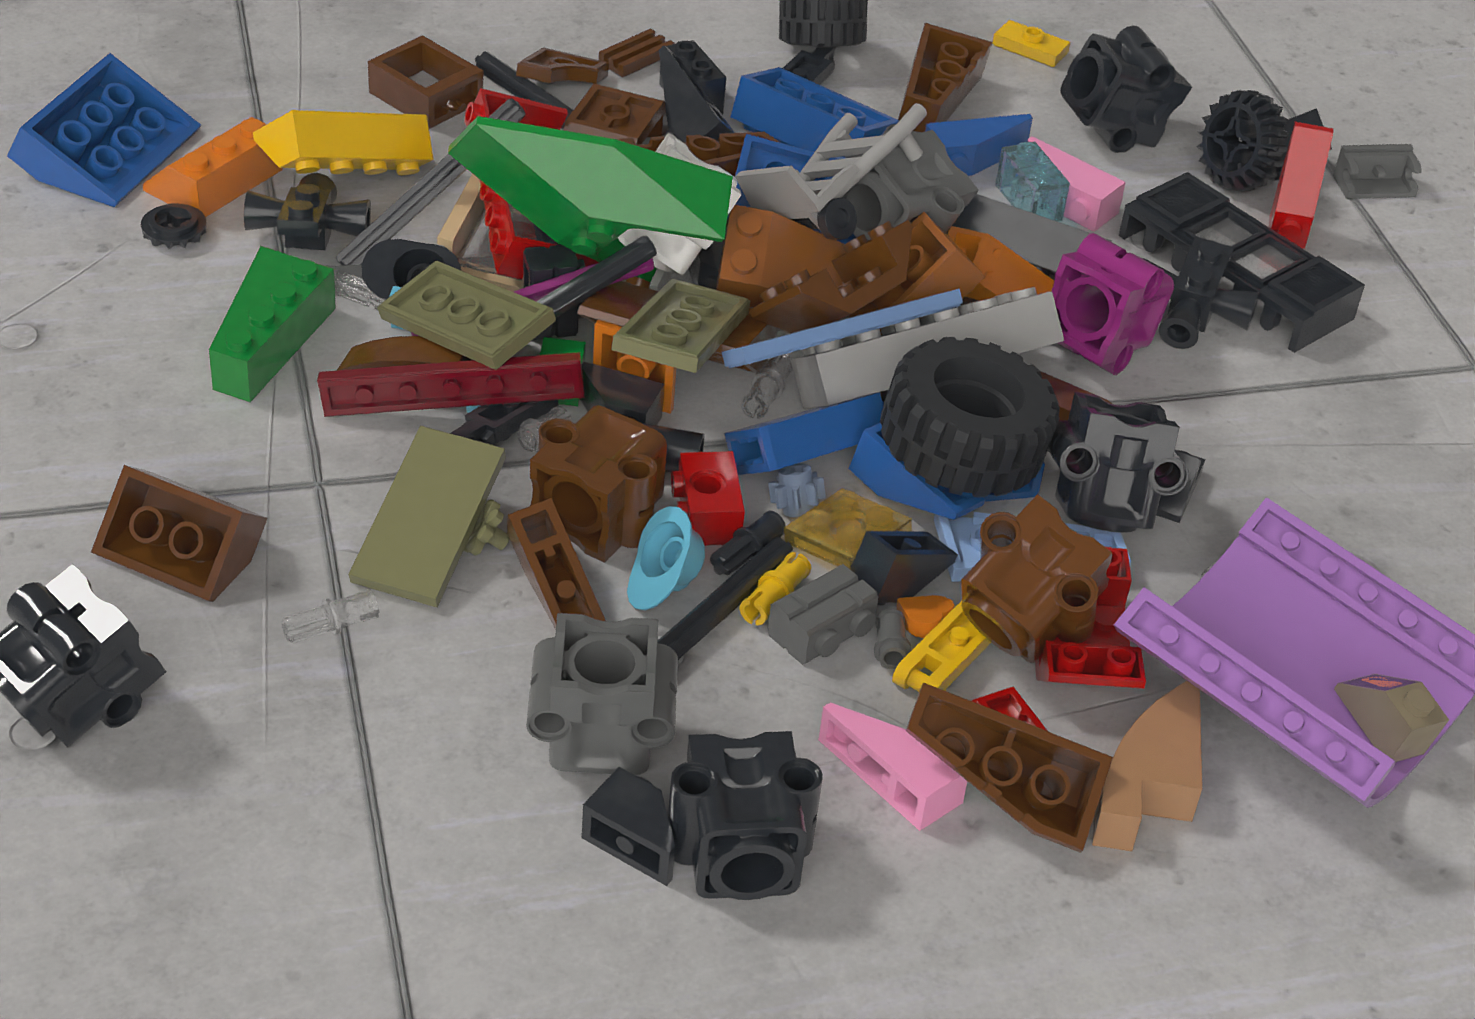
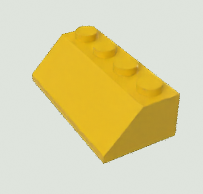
[253,110,434,175]

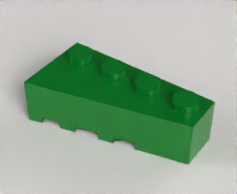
[209,246,336,402]

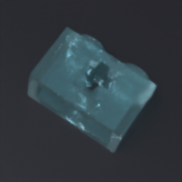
[995,142,1070,222]

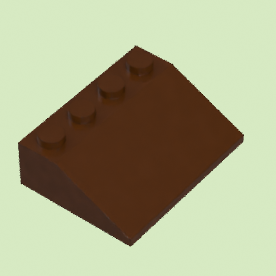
[578,277,777,376]

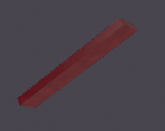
[317,352,585,417]

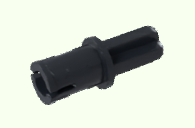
[710,510,786,575]

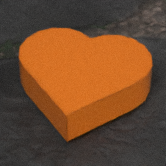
[896,595,955,638]

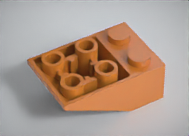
[948,226,1054,301]

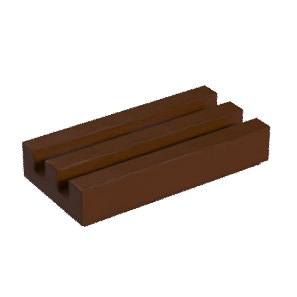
[599,28,675,77]

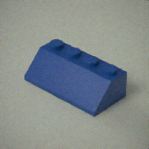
[730,67,900,158]

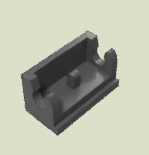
[1333,144,1422,199]

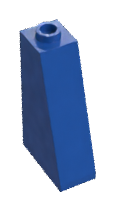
[724,392,884,475]

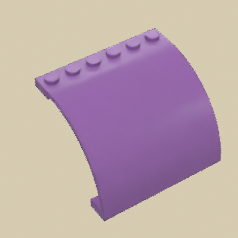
[1114,497,1475,808]

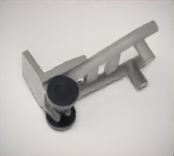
[735,104,927,240]

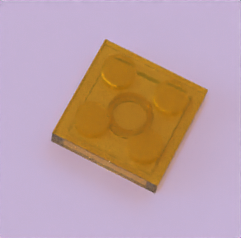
[784,488,912,569]

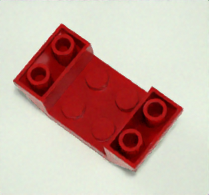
[1035,547,1146,689]

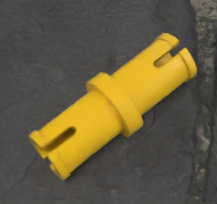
[739,552,812,626]

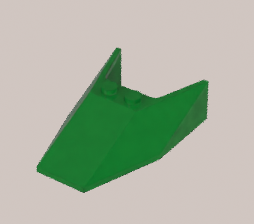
[448,116,733,282]

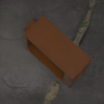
[368,35,483,129]

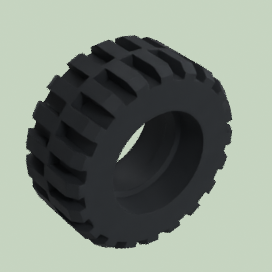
[880,337,1060,498]

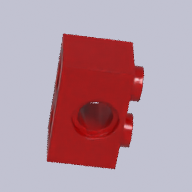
[671,451,745,546]

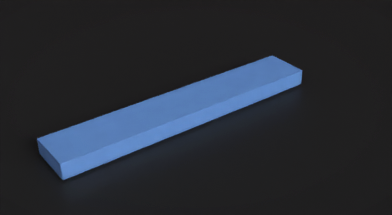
[722,289,963,368]

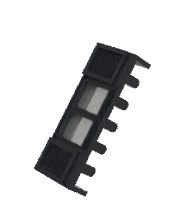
[1119,172,1365,353]

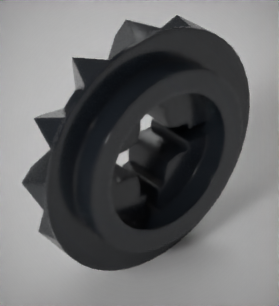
[141,203,207,249]

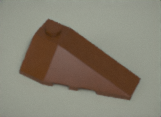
[905,682,1113,853]

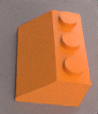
[142,117,283,217]

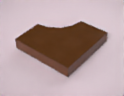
[516,47,609,84]

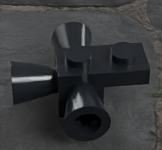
[244,173,371,250]
[1143,236,1260,349]

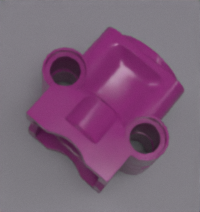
[1052,233,1174,375]

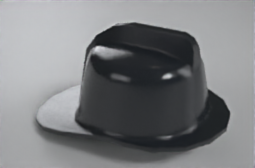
[362,239,461,299]

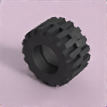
[779,0,868,47]

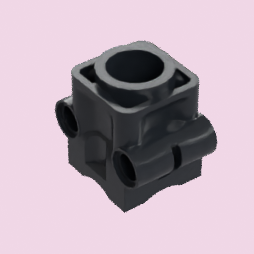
[1060,25,1192,153]
[1048,392,1189,533]
[0,564,167,748]
[668,731,823,900]

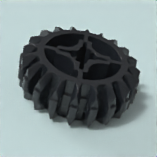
[1196,90,1292,191]

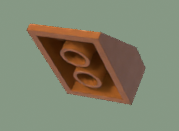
[716,205,846,307]
[849,211,985,335]

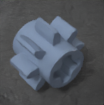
[768,463,826,517]

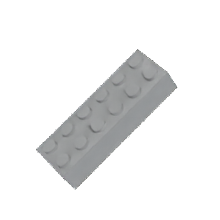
[791,287,1064,409]

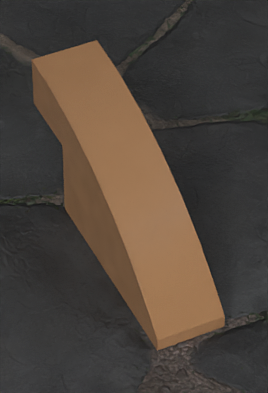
[1092,681,1202,851]

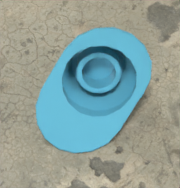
[627,506,705,610]

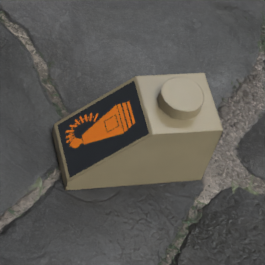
[1334,674,1449,762]

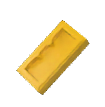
[993,20,1071,67]

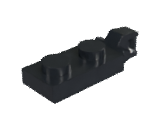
[782,47,836,85]
[450,400,559,445]

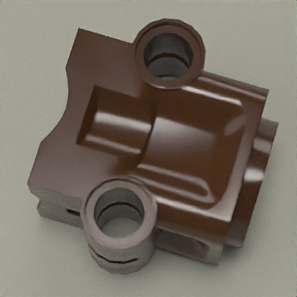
[530,405,667,563]
[961,494,1112,663]

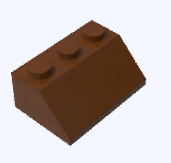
[91,465,268,602]

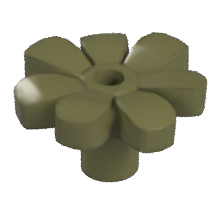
[464,500,510,556]

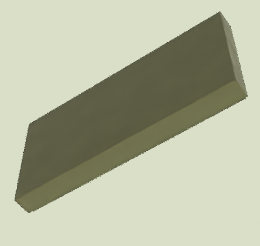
[377,261,556,370]
[611,278,751,373]
[348,425,506,607]

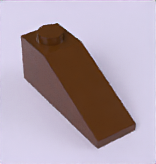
[507,498,606,630]

